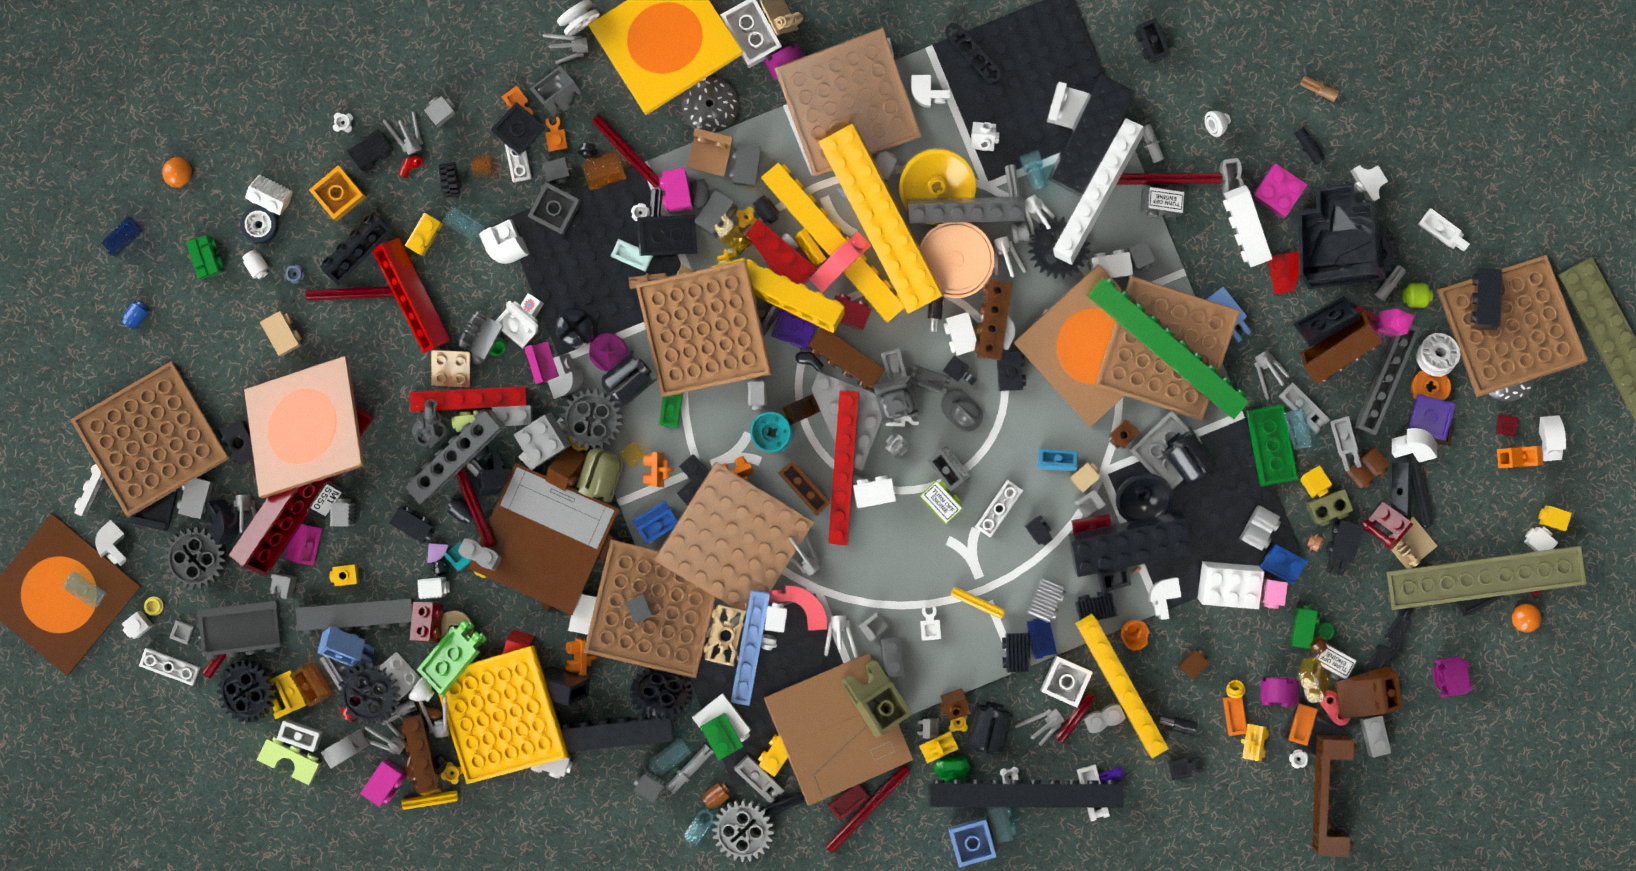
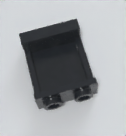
[127,489,178,531]

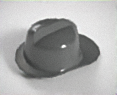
[941,390,983,432]

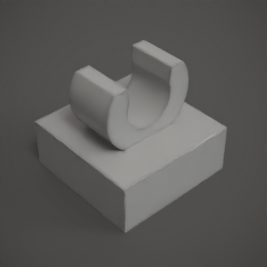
[917,718,939,739]

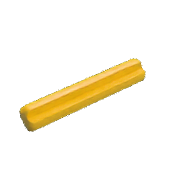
[951,587,1005,619]
[401,791,459,810]

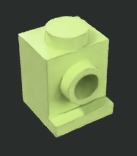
[452,410,481,432]

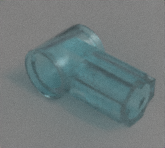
[1019,150,1049,191]
[683,807,715,846]

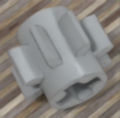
[885,434,908,457]

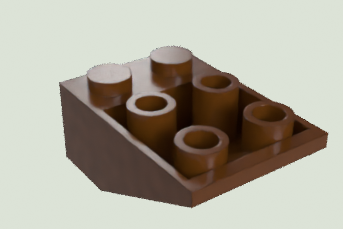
[1335,666,1402,719]

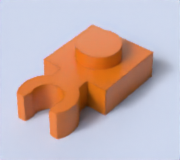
[501,86,534,115]
[545,117,568,152]

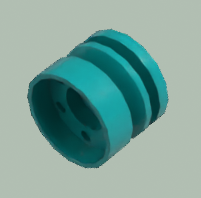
[750,412,794,453]

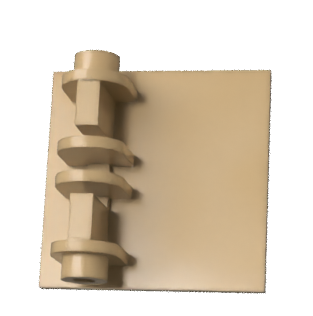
[760,0,803,35]
[431,350,471,388]
[1388,517,1437,569]

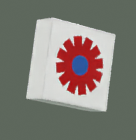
[520,294,544,317]

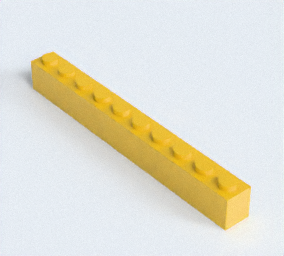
[761,163,905,323]

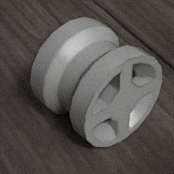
[1010,222,1029,244]

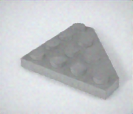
[811,372,882,471]

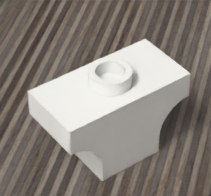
[1350,165,1388,201]

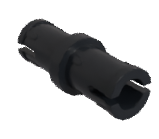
[1294,127,1325,165]

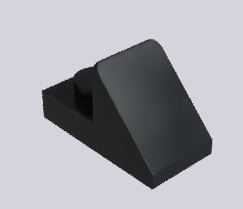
[1098,567,1131,593]

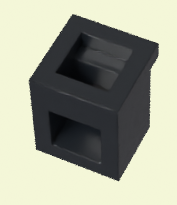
[1024,515,1053,545]

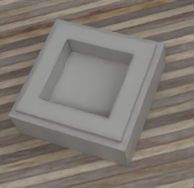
[169,620,195,645]

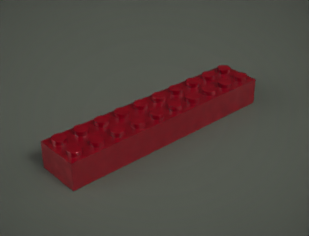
[229,405,374,577]

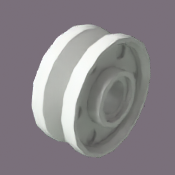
[557,0,600,37]
[1416,333,1461,377]

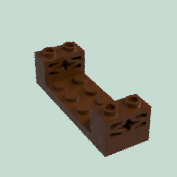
[1312,734,1357,857]

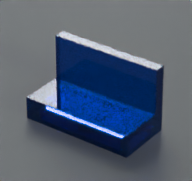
[101,216,143,257]
[1026,618,1057,659]

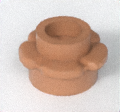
[1307,534,1324,552]

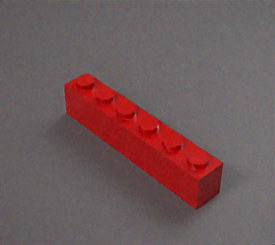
[372,238,450,354]
[410,386,528,412]

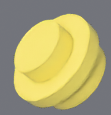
[144,597,164,616]

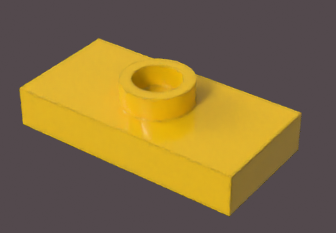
[794,228,827,268]

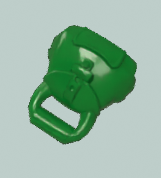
[934,756,971,784]

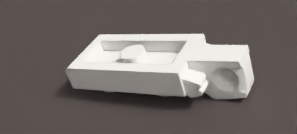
[1418,208,1469,251]

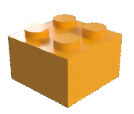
[309,165,366,221]

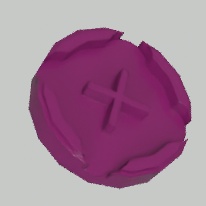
[589,333,628,371]

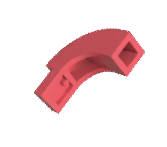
[809,232,871,293]
[768,585,827,631]

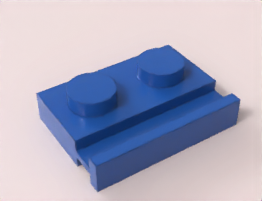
[632,501,678,544]
[1260,543,1308,585]

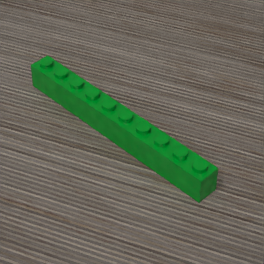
[1086,277,1249,419]

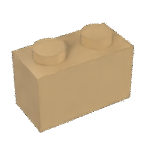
[260,311,302,356]

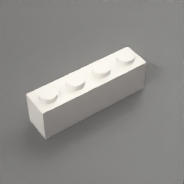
[1223,185,1272,267]

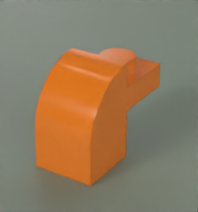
[1497,446,1543,468]

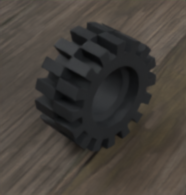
[439,162,460,198]

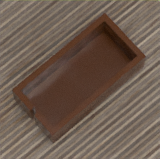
[1300,311,1382,384]

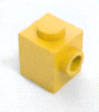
[1300,465,1332,499]
[1539,506,1572,531]

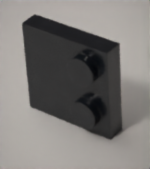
[491,102,545,157]

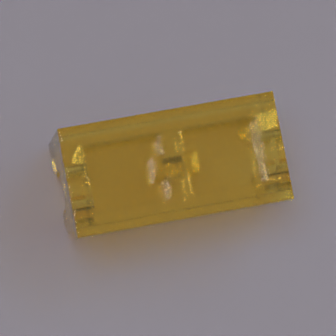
[714,214,752,256]

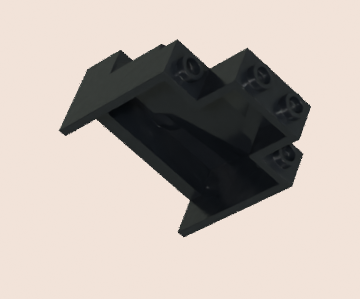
[1298,182,1385,289]

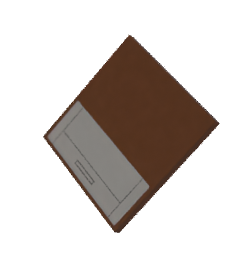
[468,463,620,615]

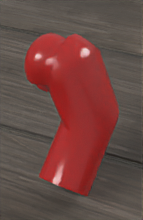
[398,155,423,179]

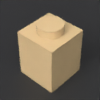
[1069,463,1100,492]

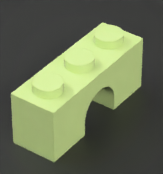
[257,736,322,785]

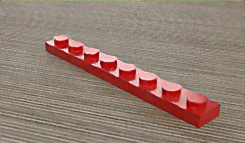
[828,390,860,545]

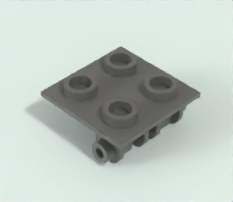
[458,311,503,360]

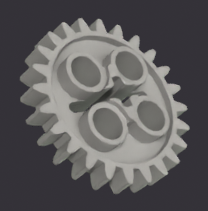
[712,799,775,862]

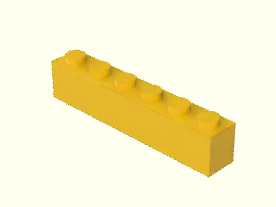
[740,258,844,333]

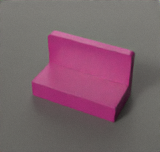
[524,342,559,385]
[285,524,322,566]

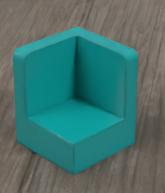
[443,542,471,572]

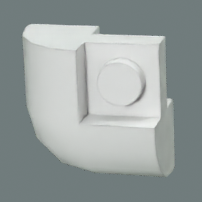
[479,219,529,264]

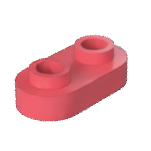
[1319,690,1350,725]

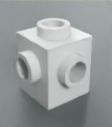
[971,122,999,151]

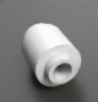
[242,250,269,279]

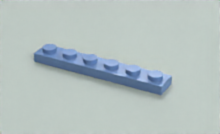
[731,589,770,706]

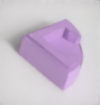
[427,543,449,563]

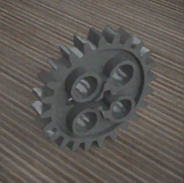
[560,388,623,450]
[163,527,227,589]

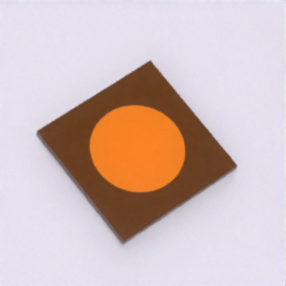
[0,514,142,676]

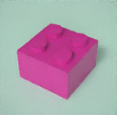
[1252,163,1307,219]
[659,168,693,213]
[360,758,406,807]

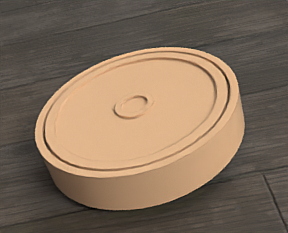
[920,222,995,298]

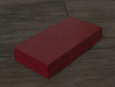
[828,784,870,821]

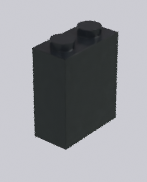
[542,666,590,706]

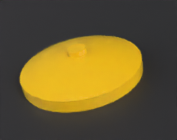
[899,148,976,225]

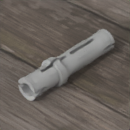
[666,744,714,794]

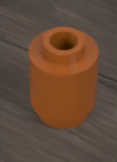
[701,782,731,810]

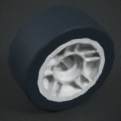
[240,206,278,243]

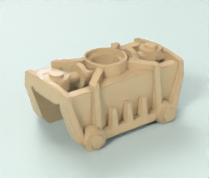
[703,604,747,666]

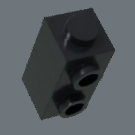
[389,506,435,543]

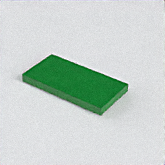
[1246,404,1298,486]

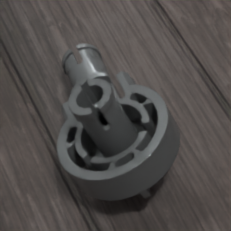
[412,399,446,448]

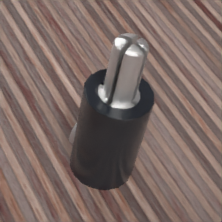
[927,296,944,332]
[1160,717,1197,736]

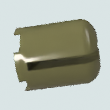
[575,448,624,502]

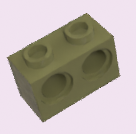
[1306,489,1353,526]

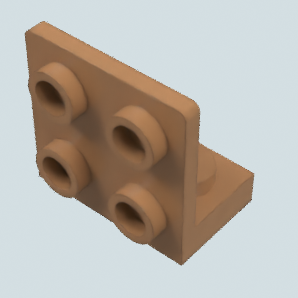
[687,128,733,177]

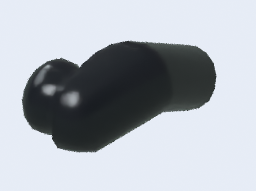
[795,352,824,371]
[434,754,448,774]

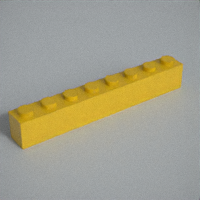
[1075,614,1169,758]

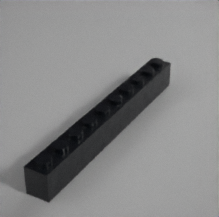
[929,780,1123,808]

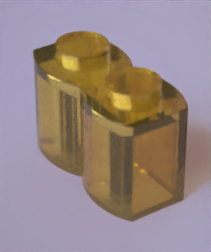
[1298,657,1329,703]

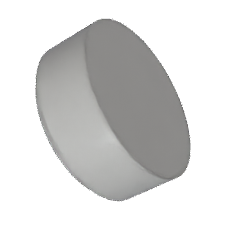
[781,233,799,250]

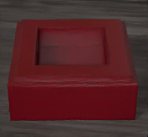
[1495,415,1519,436]

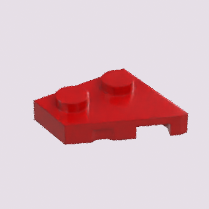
[1268,251,1299,295]

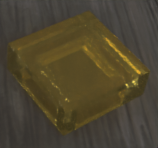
[620,441,646,468]

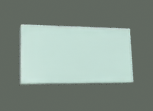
[611,239,653,272]

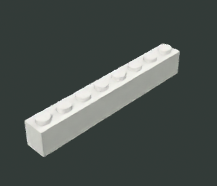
[1053,118,1144,265]

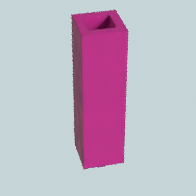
[1375,309,1415,337]

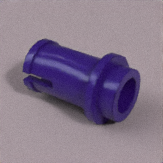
[1099,766,1125,784]

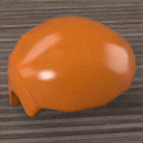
[162,157,192,188]
[1512,604,1542,633]
[1120,619,1150,651]

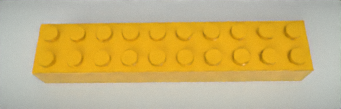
[819,124,944,314]

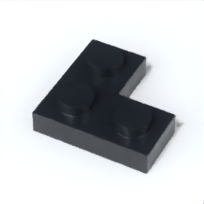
[677,454,709,506]

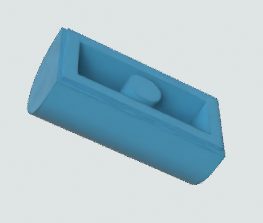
[1038,448,1078,472]

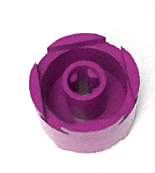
[763,42,805,82]
[1433,656,1473,698]
[1260,676,1300,707]

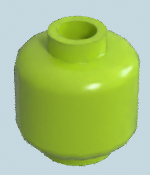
[1403,283,1433,308]

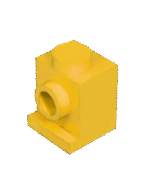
[330,564,360,586]

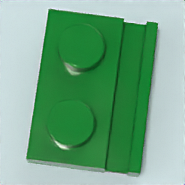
[700,712,743,760]

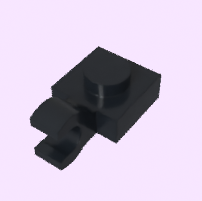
[943,355,977,386]

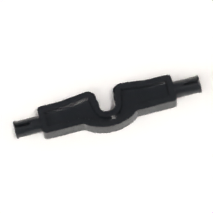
[1367,608,1414,672]

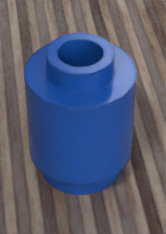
[121,300,149,330]

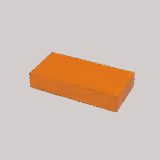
[1223,697,1247,736]
[1288,703,1318,746]

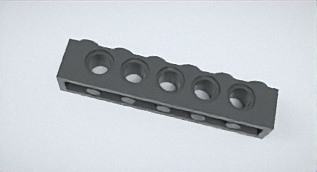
[405,409,506,504]

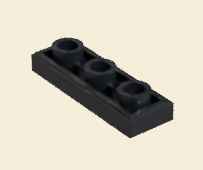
[1391,463,1412,521]

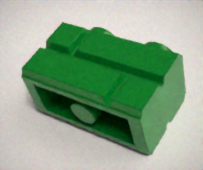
[186,235,224,280]

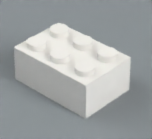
[720,0,782,68]
[1197,561,1264,609]

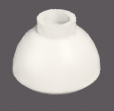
[1205,111,1231,137]
[409,677,434,702]

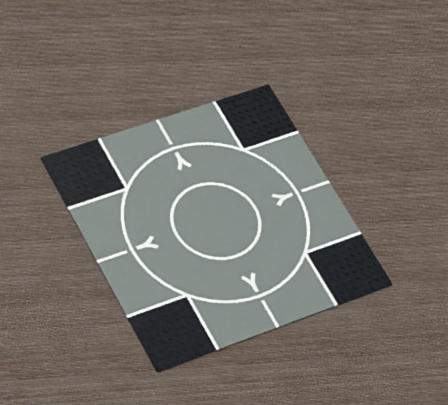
[504,0,1300,786]

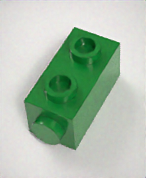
[1289,605,1320,649]

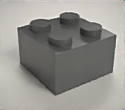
[528,182,581,236]

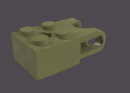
[842,660,912,738]

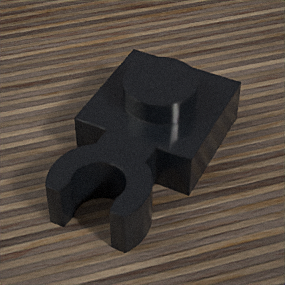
[1168,757,1204,781]

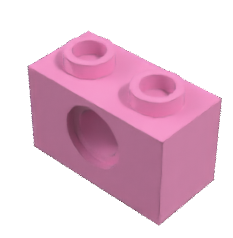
[1260,579,1288,609]

